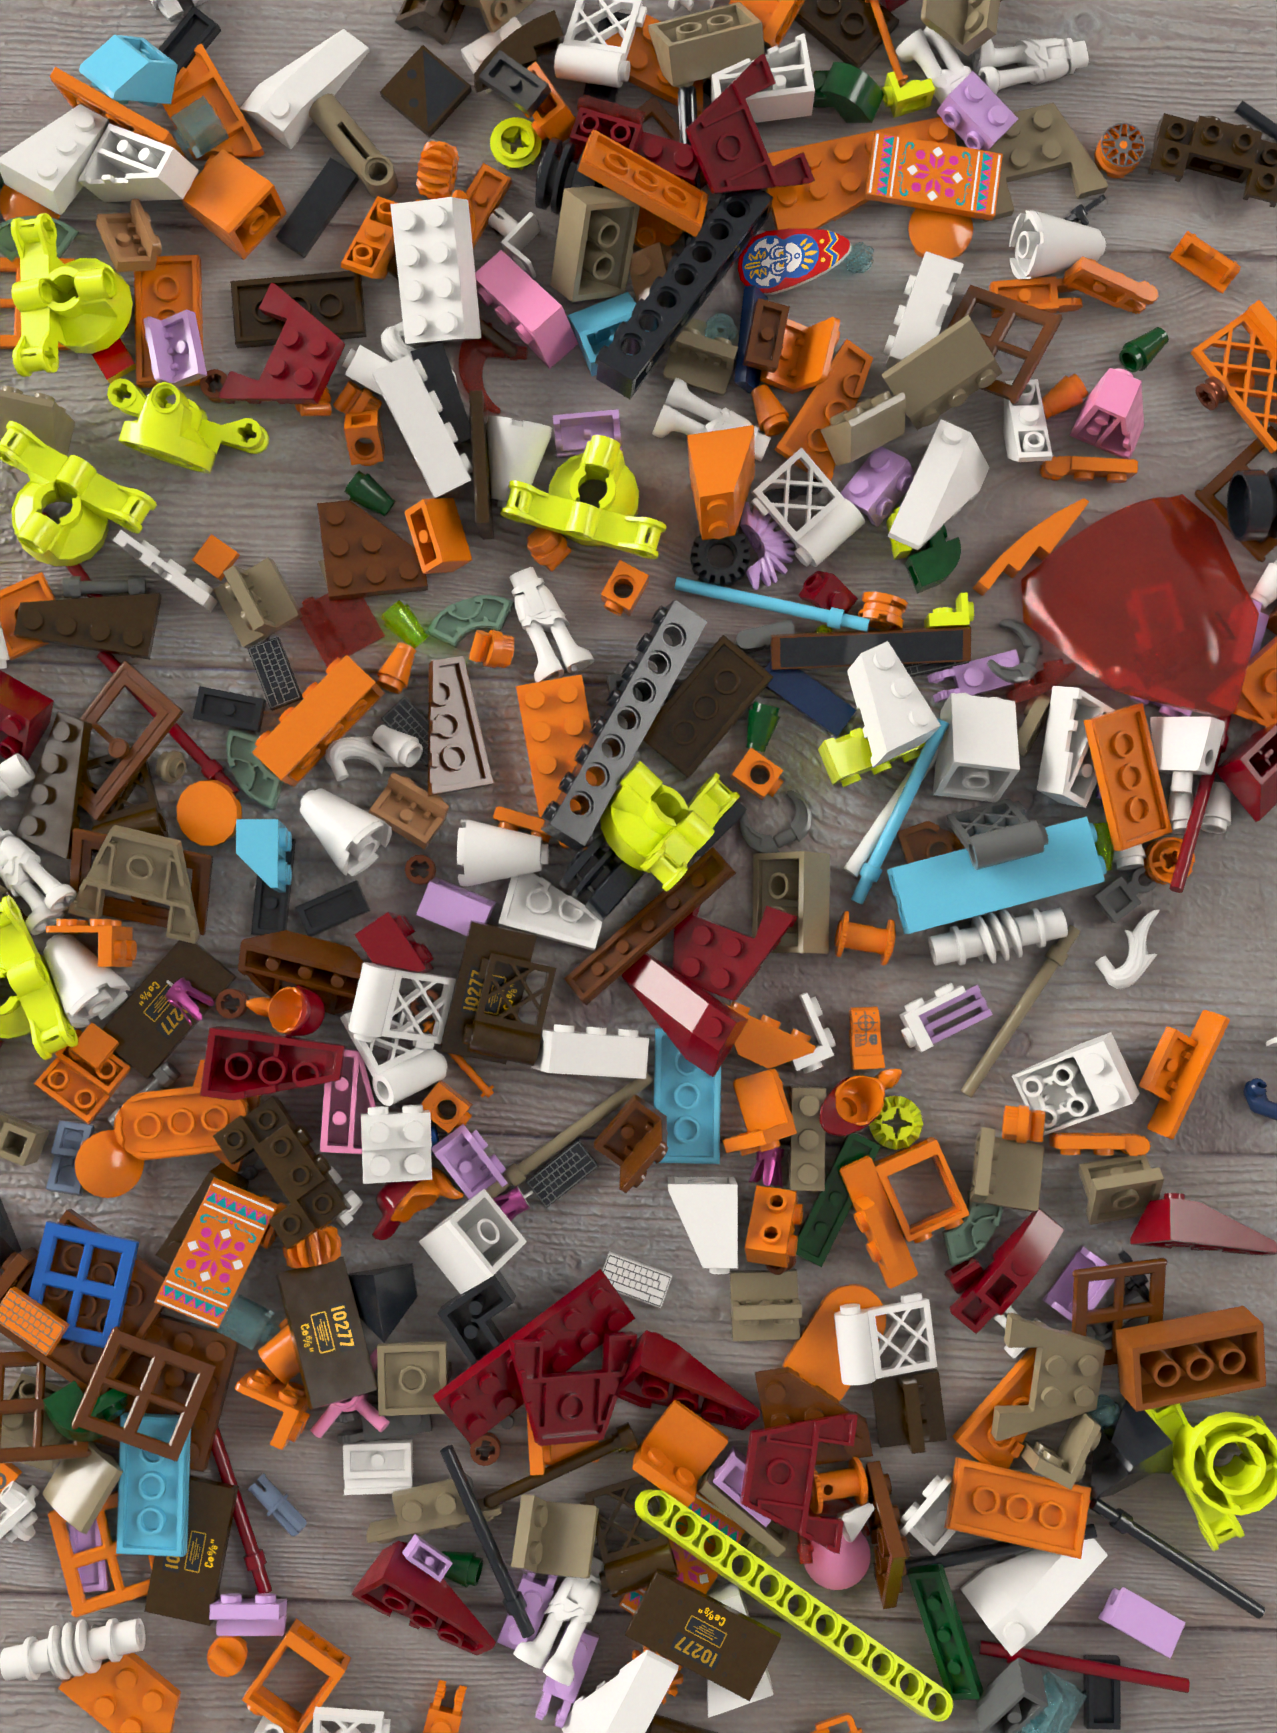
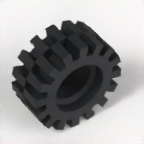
[690,529,750,587]

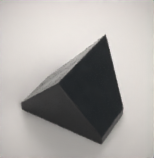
[348,1263,418,1343]
[1108,1400,1173,1474]
[1090,1425,1152,1499]

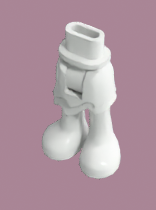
[895,26,971,104]
[972,38,1089,95]
[652,377,771,462]
[509,567,594,682]
[0,827,77,935]
[514,1556,604,1686]

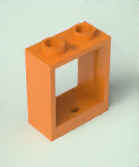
[873,1137,970,1243]
[242,1618,351,1733]

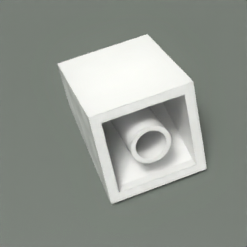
[933,693,1020,802]
[667,1177,738,1274]
[419,1189,527,1294]

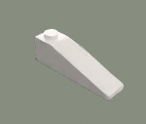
[239,29,370,150]
[887,419,990,550]
[960,1538,1108,1656]
[561,1650,679,1733]

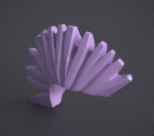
[740,502,795,590]

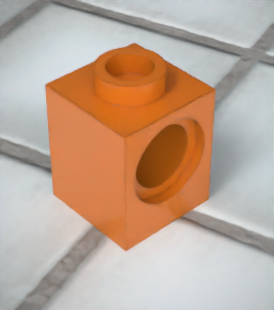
[344,410,385,466]
[601,560,649,616]
[730,748,784,800]
[421,1080,473,1134]

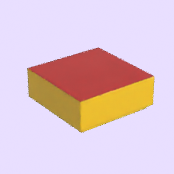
[92,338,136,384]

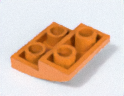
[34,1028,131,1125]

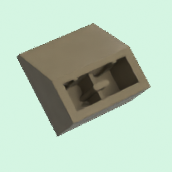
[0,386,75,456]
[821,391,906,466]
[1,1373,70,1474]

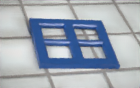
[28,1221,140,1348]

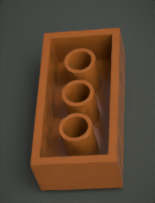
[1115,1306,1266,1412]

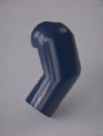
[1243,1078,1277,1121]

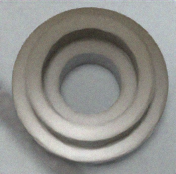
[156,750,186,784]

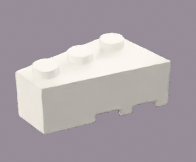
[711,33,815,123]
[0,104,109,215]
[78,123,199,202]
[883,251,964,369]
[847,641,941,768]
[1037,686,1115,808]
[531,1024,649,1079]
[706,1583,774,1718]

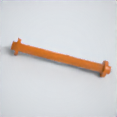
[865,0,909,87]
[422,1020,494,1098]

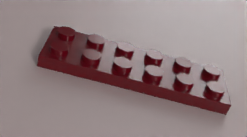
[433,1269,636,1445]

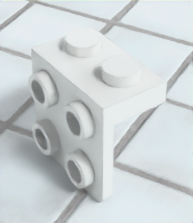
[899,1474,956,1556]

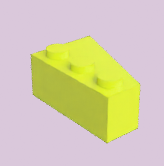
[818,727,926,787]

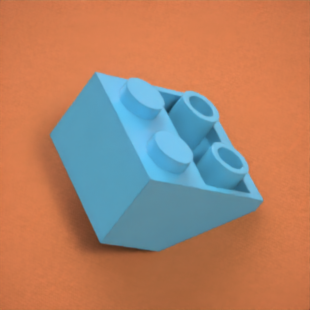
[79,35,178,107]
[568,292,649,376]
[236,819,292,893]

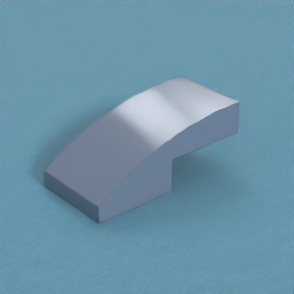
[46,1120,94,1196]

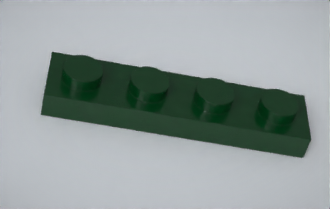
[796,1132,881,1267]
[907,1564,984,1701]

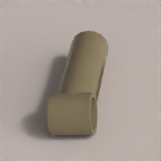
[309,93,398,199]

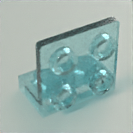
[1017,1671,1086,1733]

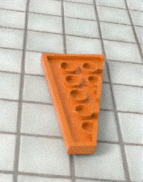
[766,117,957,230]

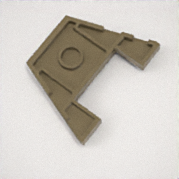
[983,102,1108,222]
[68,825,200,944]
[991,1313,1106,1441]

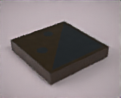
[380,45,472,138]

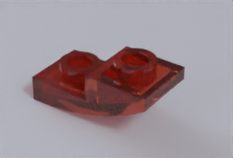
[1005,659,1076,703]

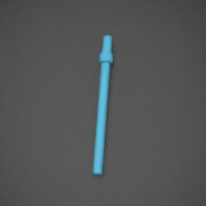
[675,577,870,632]
[851,718,949,905]

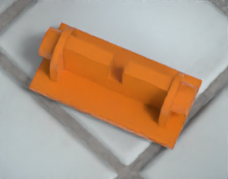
[1169,231,1241,294]

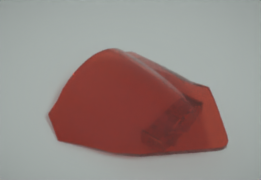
[1021,494,1259,718]

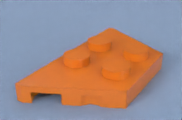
[605,14,703,117]
[161,43,265,160]
[1204,636,1277,727]
[58,1653,181,1733]

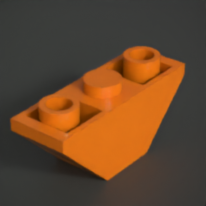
[341,196,397,280]
[725,1000,816,1069]

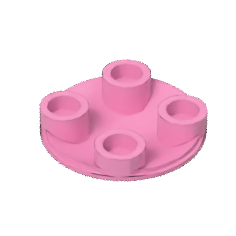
[802,1531,871,1590]

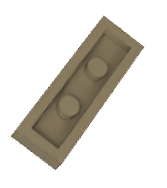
[699,1466,789,1560]

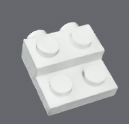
[361,1105,432,1184]

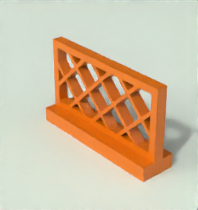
[1190,300,1277,454]

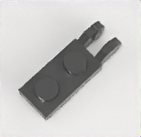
[335,1402,433,1444]

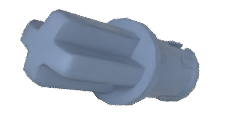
[247,1473,307,1537]

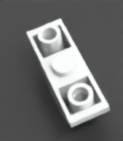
[1003,379,1052,462]

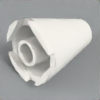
[1009,210,1106,280]
[487,416,552,508]
[300,788,392,876]
[457,820,549,887]
[43,933,130,1028]

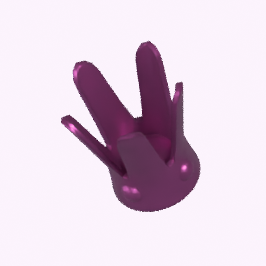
[165,977,215,1026]
[748,1146,785,1188]
[492,1186,533,1221]

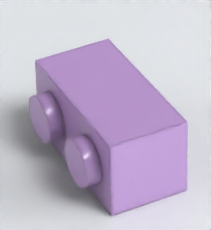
[402,1534,453,1582]

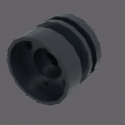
[535,137,604,214]
[1227,468,1277,542]
[559,833,645,922]

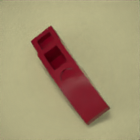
[569,107,701,186]
[950,1208,1064,1334]

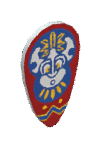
[737,228,852,295]

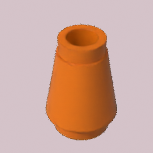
[1042,373,1088,420]
[751,384,789,437]
[377,642,416,694]

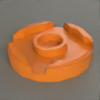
[177,780,242,846]

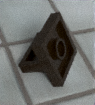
[395,0,465,45]
[871,1369,947,1454]

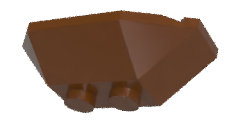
[238,930,364,1015]

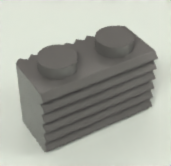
[974,1657,1048,1733]

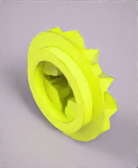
[490,117,542,171]
[869,1096,923,1150]

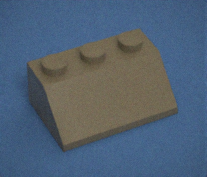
[648,2,765,88]
[550,186,640,302]
[881,315,1002,431]
[752,851,830,954]

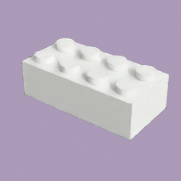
[390,197,481,344]
[372,354,473,498]

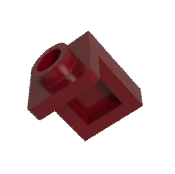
[798,571,858,614]

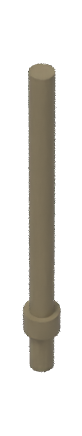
[960,925,1081,1098]
[485,1072,654,1198]

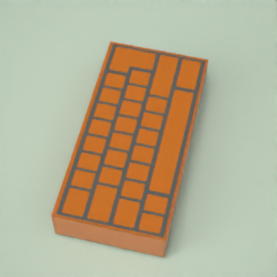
[0,1287,70,1356]

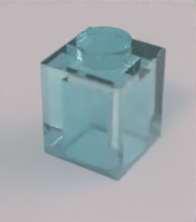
[171,96,229,159]
[216,1294,275,1350]

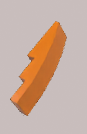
[972,498,1089,596]

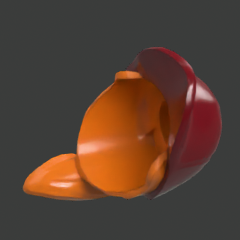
[246,986,325,1037]
[820,1069,902,1136]
[372,1167,464,1240]

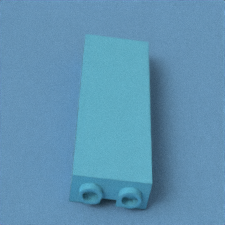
[887,816,1107,934]

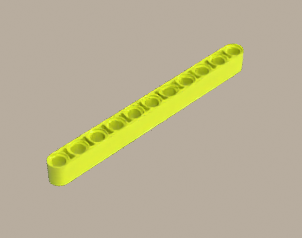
[635,1489,953,1722]

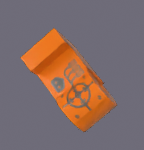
[849,1006,885,1070]

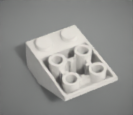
[1012,1032,1140,1136]

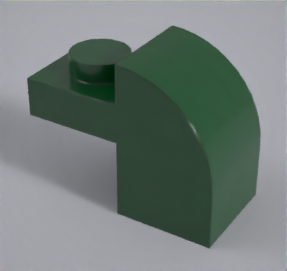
[812,62,884,123]
[905,524,961,594]
[43,1381,128,1442]

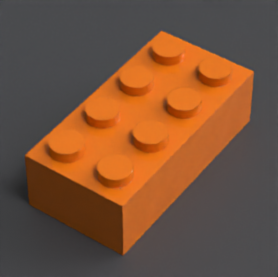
[252,655,385,787]
[516,674,597,820]

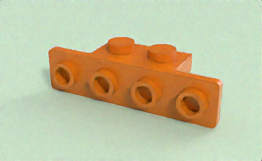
[1138,1010,1230,1140]
[840,1156,918,1289]

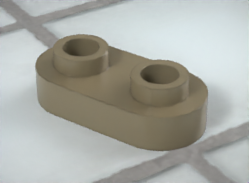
[1017,693,1051,757]

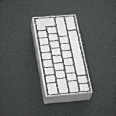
[602,1251,672,1308]

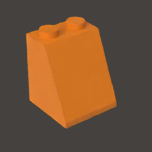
[180,149,287,260]
[687,425,755,540]

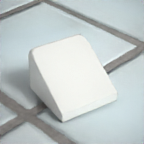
[836,1502,874,1542]

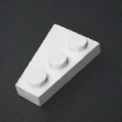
[113,530,218,612]
[498,873,603,951]

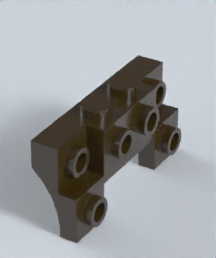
[1148,113,1277,208]
[213,1096,352,1249]

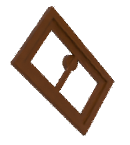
[78,660,184,821]
[70,828,213,935]

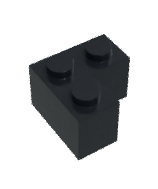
[437,1270,516,1365]

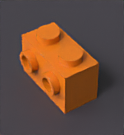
[522,61,576,143]
[404,498,472,574]
[745,1185,803,1268]

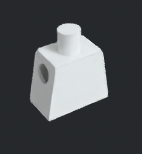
[1150,717,1225,793]

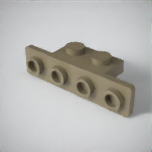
[366,1479,503,1544]

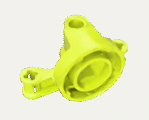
[11,213,133,377]
[107,378,269,474]
[0,421,157,566]
[500,435,667,559]
[600,761,740,892]
[0,895,78,1060]
[1145,1403,1277,1552]

